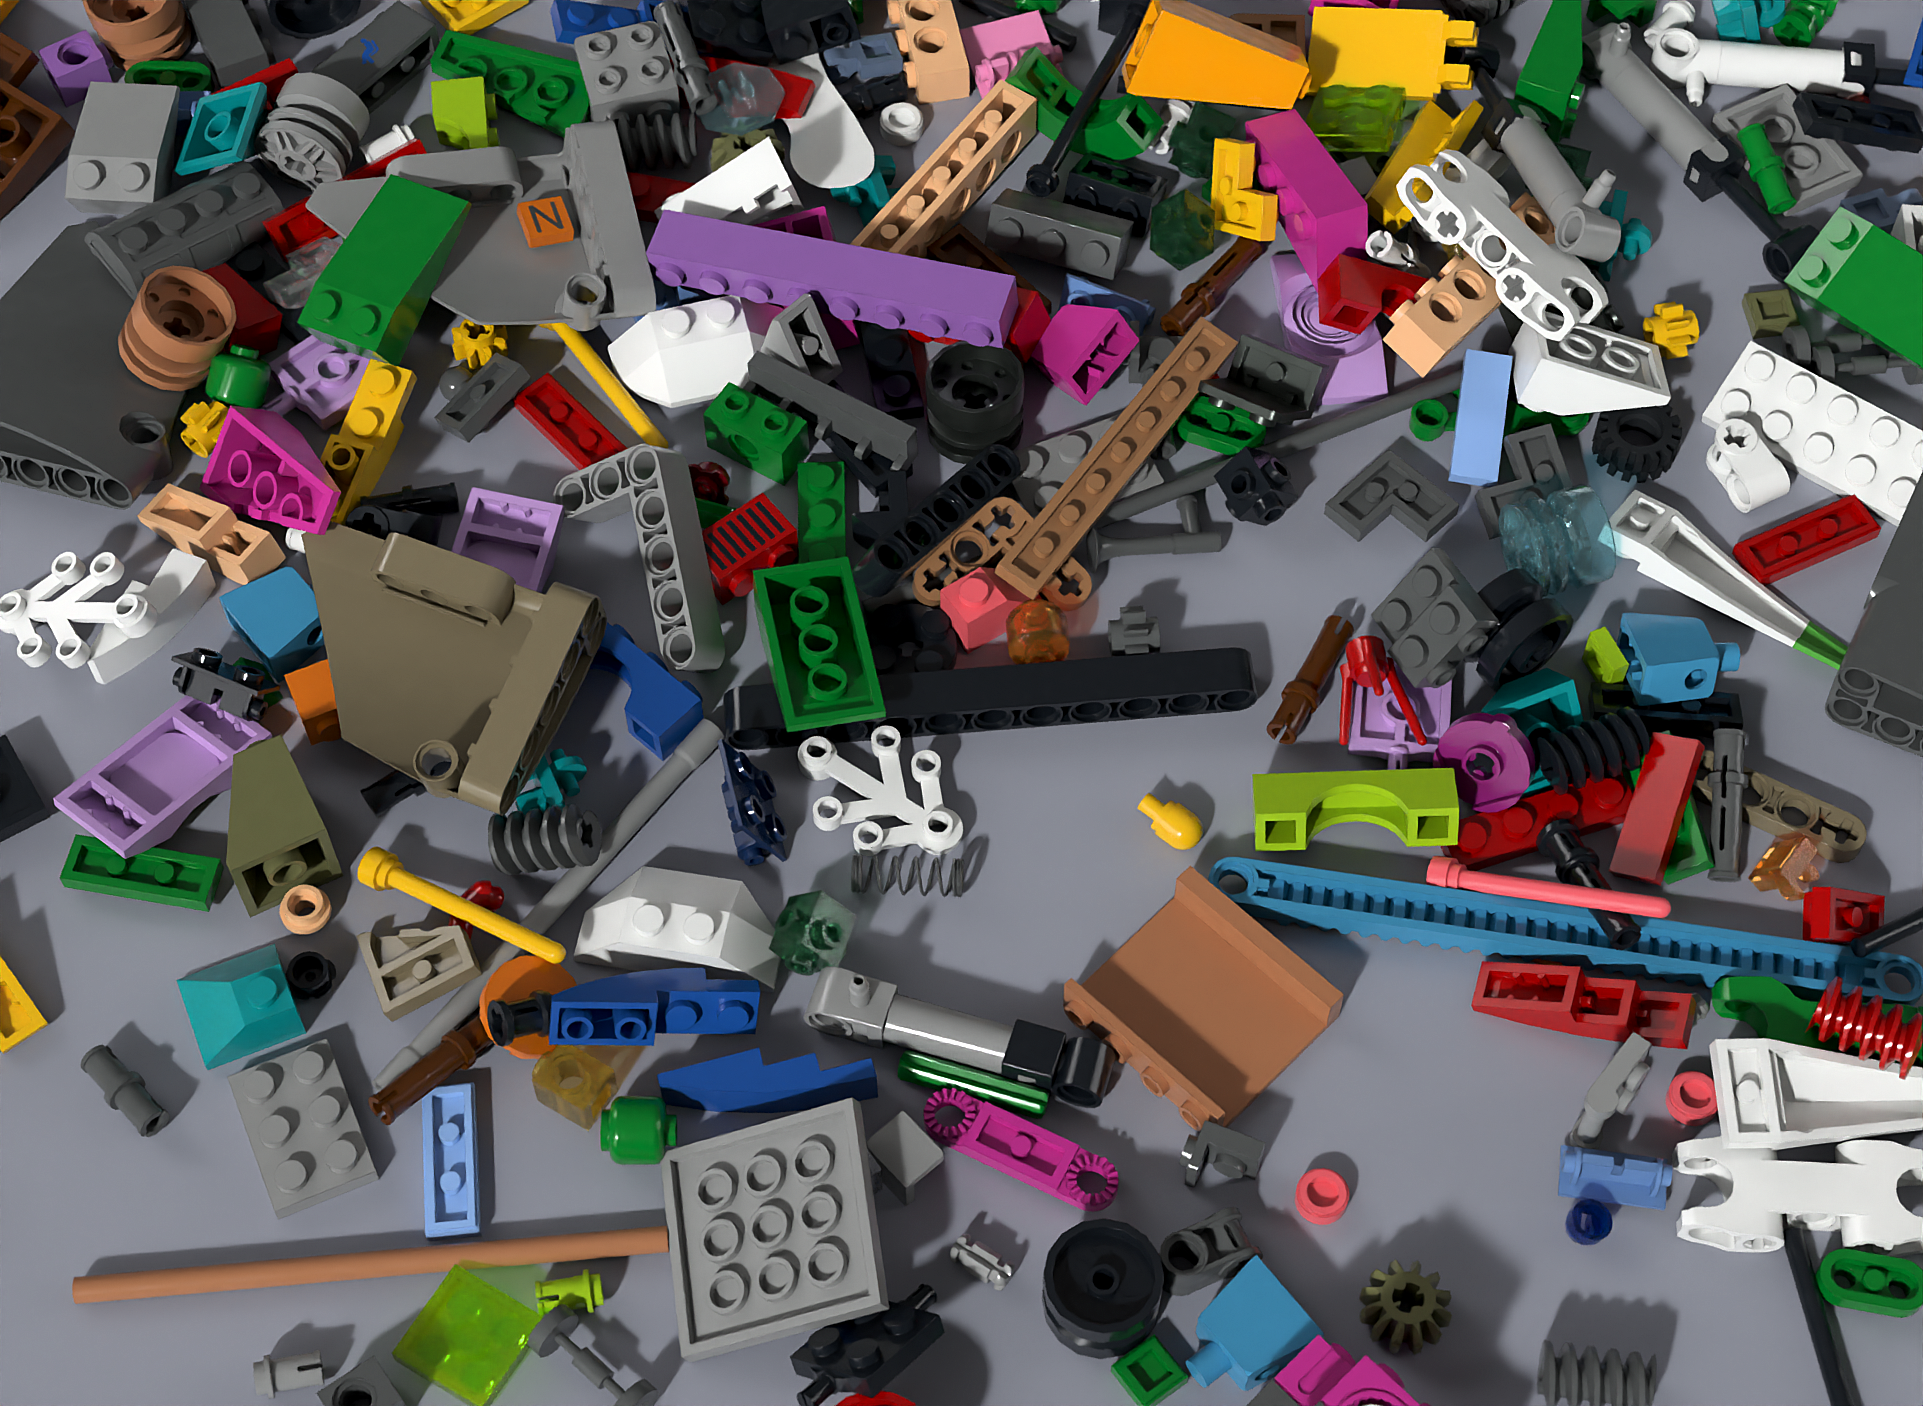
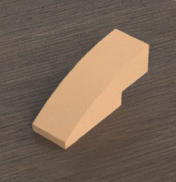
[137,483,286,585]

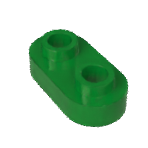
[124,61,215,94]
[1175,396,1266,457]
[1816,1249,1923,1318]

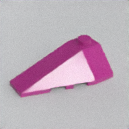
[199,405,341,535]

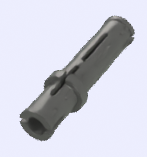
[653,0,718,115]
[1707,729,1748,882]

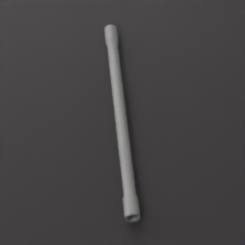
[372,719,724,1092]

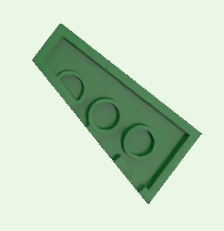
[430,29,591,138]

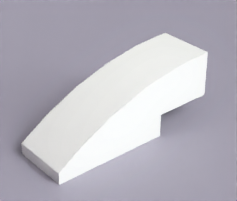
[87,548,216,685]

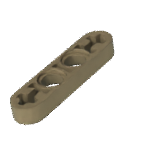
[1692,749,1867,863]

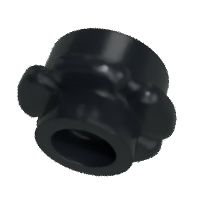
[285,951,336,1000]

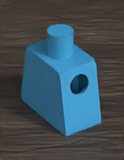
[219,566,325,683]
[1617,613,1740,706]
[1185,1255,1324,1391]

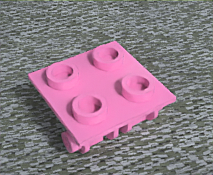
[959,10,1064,99]

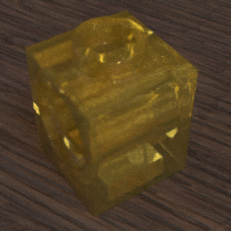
[532,1045,619,1131]

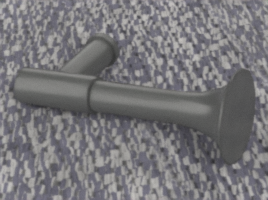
[1086,495,1221,574]

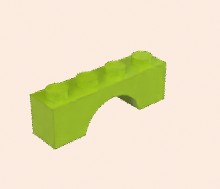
[431,76,500,150]
[1252,768,1459,851]

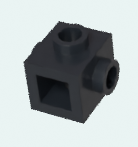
[1214,446,1298,526]

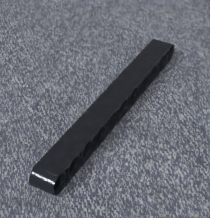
[723,647,1258,750]

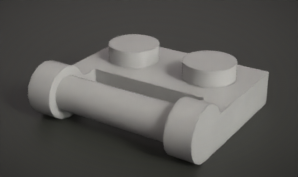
[1569,1032,1651,1150]

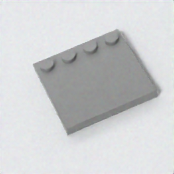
[660,1097,889,1362]

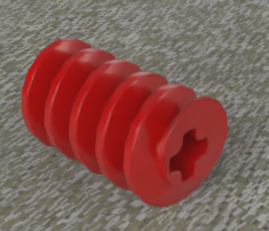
[1805,976,1923,1081]

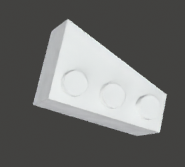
[654,137,804,226]

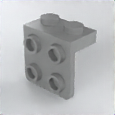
[574,21,681,128]

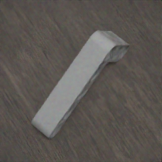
[553,443,725,674]

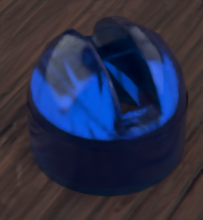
[1565,1199,1613,1246]

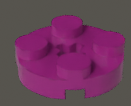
[1433,713,1536,813]

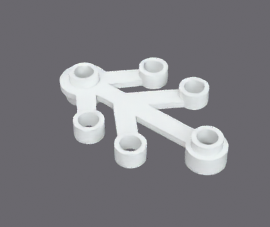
[0,552,158,669]
[798,725,963,856]

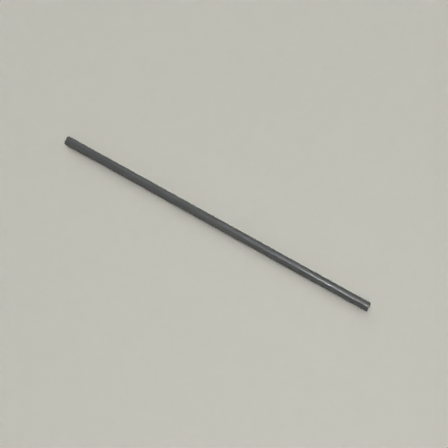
[862,368,1462,619]

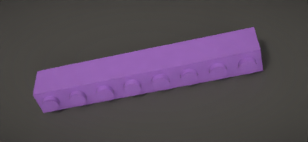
[646,209,1019,348]

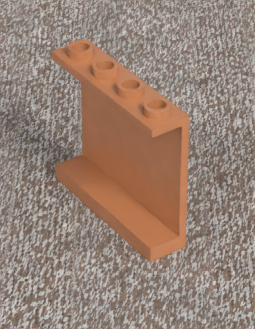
[1063,866,1344,1131]

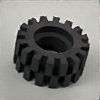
[1592,404,1682,483]

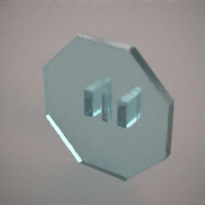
[695,62,785,136]

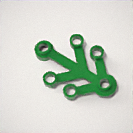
[1409,369,1589,451]

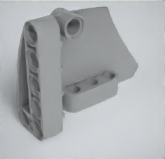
[306,120,656,331]

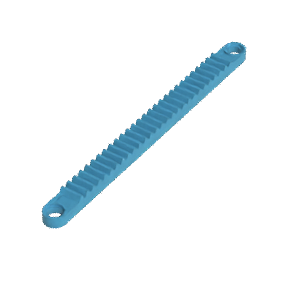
[1208,857,1923,1007]

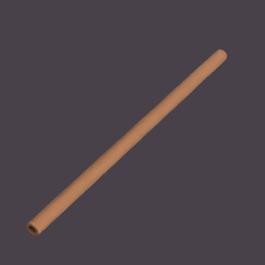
[72,1225,670,1304]

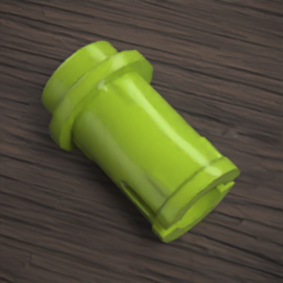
[535,1269,604,1316]

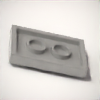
[1711,84,1863,217]
[1009,414,1165,519]
[227,1038,379,1220]

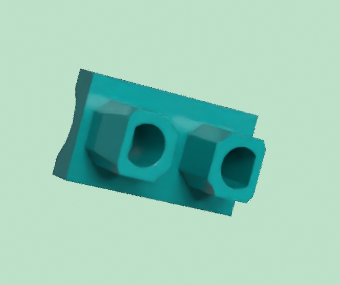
[1711,0,1786,44]
[830,141,901,228]
[1575,189,1652,282]
[515,749,587,815]

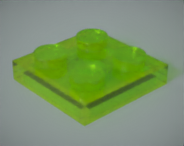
[1305,85,1407,152]
[391,1264,543,1406]

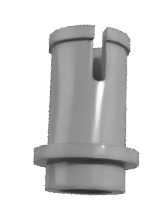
[253,1350,324,1399]

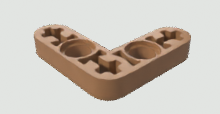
[912,497,1092,611]

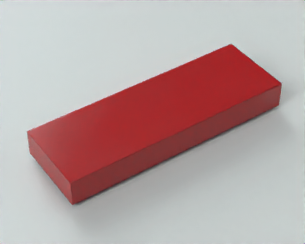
[512,372,628,470]
[1732,494,1881,586]
[1609,732,1705,886]

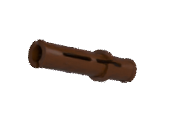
[1160,236,1262,336]
[1266,615,1354,745]
[368,1014,494,1125]

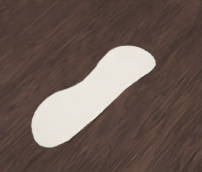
[758,50,875,188]

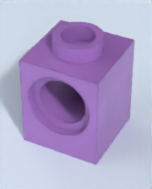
[38,30,114,108]

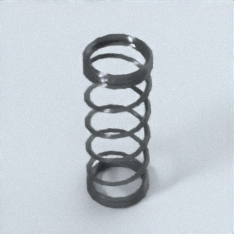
[851,854,964,898]

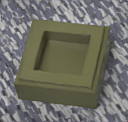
[1741,288,1801,339]

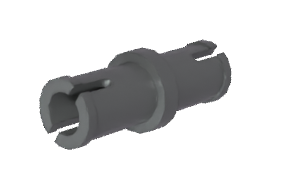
[80,1044,169,1137]

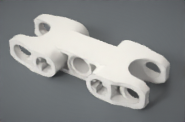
[1396,149,1609,341]
[1672,1136,1923,1257]

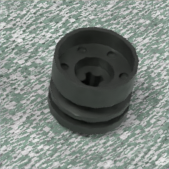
[926,341,1024,464]

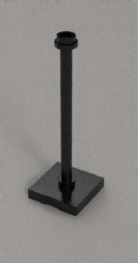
[1026,0,1187,197]

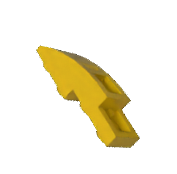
[320,359,417,526]

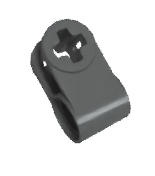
[1159,1207,1263,1296]

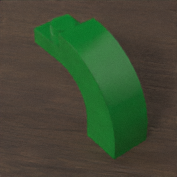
[1005,46,1164,160]

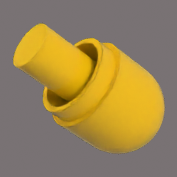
[1137,793,1203,850]

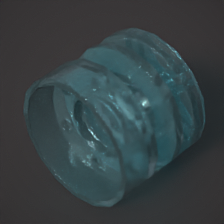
[1499,484,1616,599]

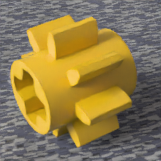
[1643,301,1699,360]
[452,319,509,371]
[180,401,229,458]

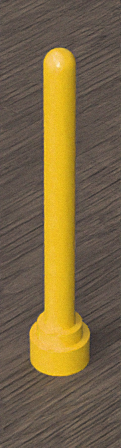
[539,323,669,449]
[357,846,566,964]

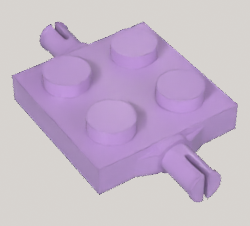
[263,335,370,431]
[1348,661,1452,770]

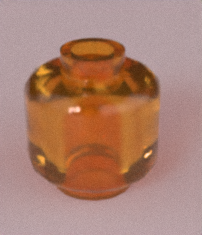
[1006,599,1070,664]

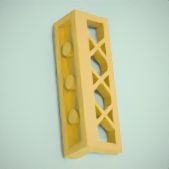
[1364,100,1484,235]

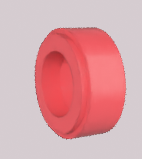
[1665,1071,1718,1126]
[1295,1168,1349,1225]

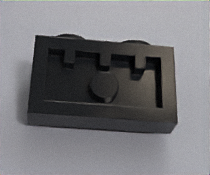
[1063,153,1168,237]

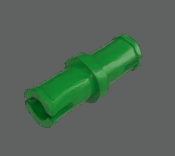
[1737,123,1797,215]

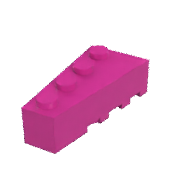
[1245,109,1368,293]

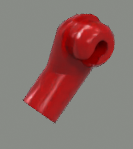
[448,880,505,941]

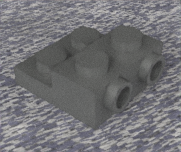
[1371,548,1499,688]

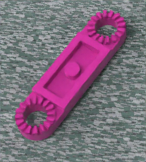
[924,1088,1119,1212]

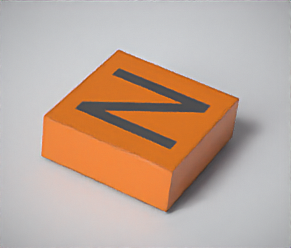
[517,196,574,248]

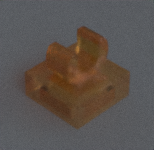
[1748,836,1820,901]

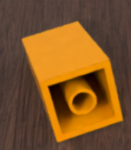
[1121,0,1312,110]

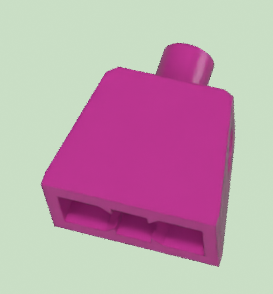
[1030,304,1140,406]

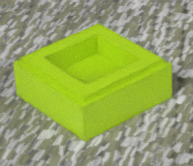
[1582,626,1629,685]

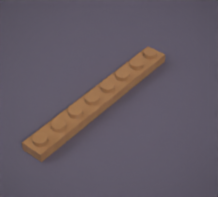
[994,317,1239,601]

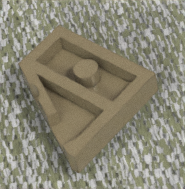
[356,925,483,1022]

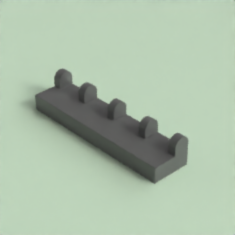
[743,350,918,471]

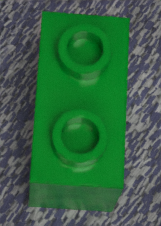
[703,382,810,486]

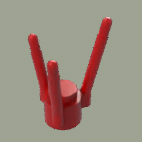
[1339,635,1427,746]

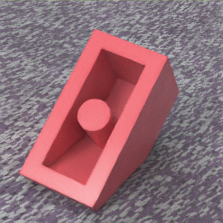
[940,567,1047,654]

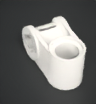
[1706,418,1790,513]

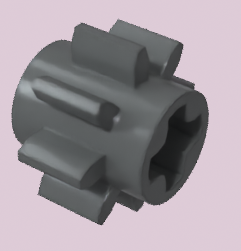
[1108,606,1160,656]

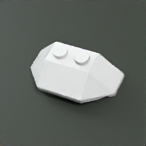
[608,295,785,408]
[573,866,784,992]

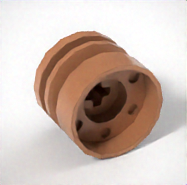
[82,0,192,71]
[118,265,236,391]

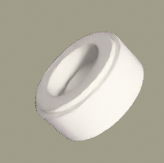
[880,102,923,146]

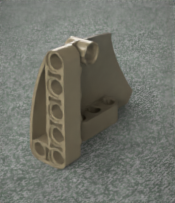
[301,521,607,815]

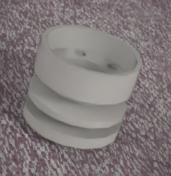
[254,72,370,192]

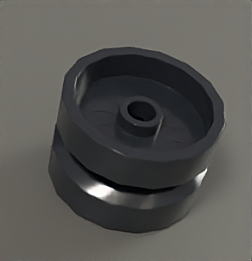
[264,0,361,39]
[1463,568,1574,692]
[1042,1218,1164,1359]

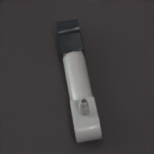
[804,967,1116,1108]

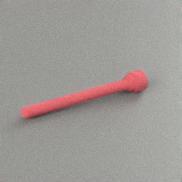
[1426,856,1671,918]

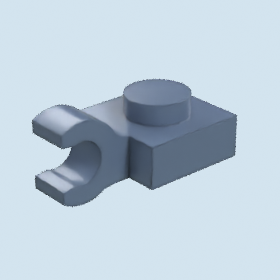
[824,32,903,85]
[1839,188,1923,234]

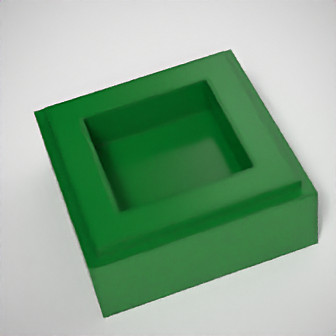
[1111,1334,1188,1406]

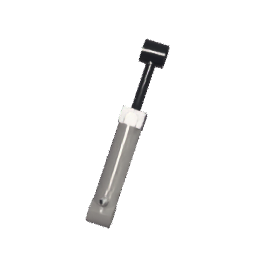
[1580,22,1820,283]
[1444,40,1621,262]

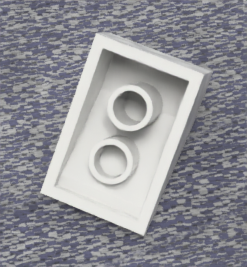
[1508,311,1671,416]

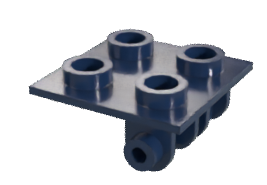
[717,739,787,866]

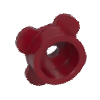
[688,461,730,506]

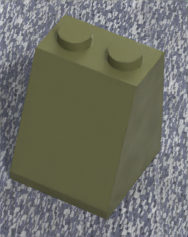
[226,734,344,917]

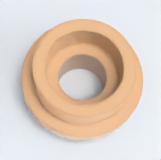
[279,885,332,934]

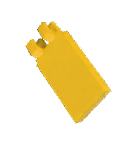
[1306,6,1479,101]

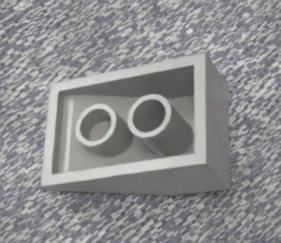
[65,81,180,215]

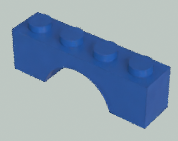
[589,622,704,761]

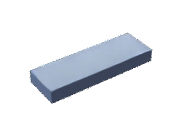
[1448,349,1513,488]
[422,1082,481,1241]

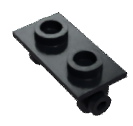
[171,647,281,721]

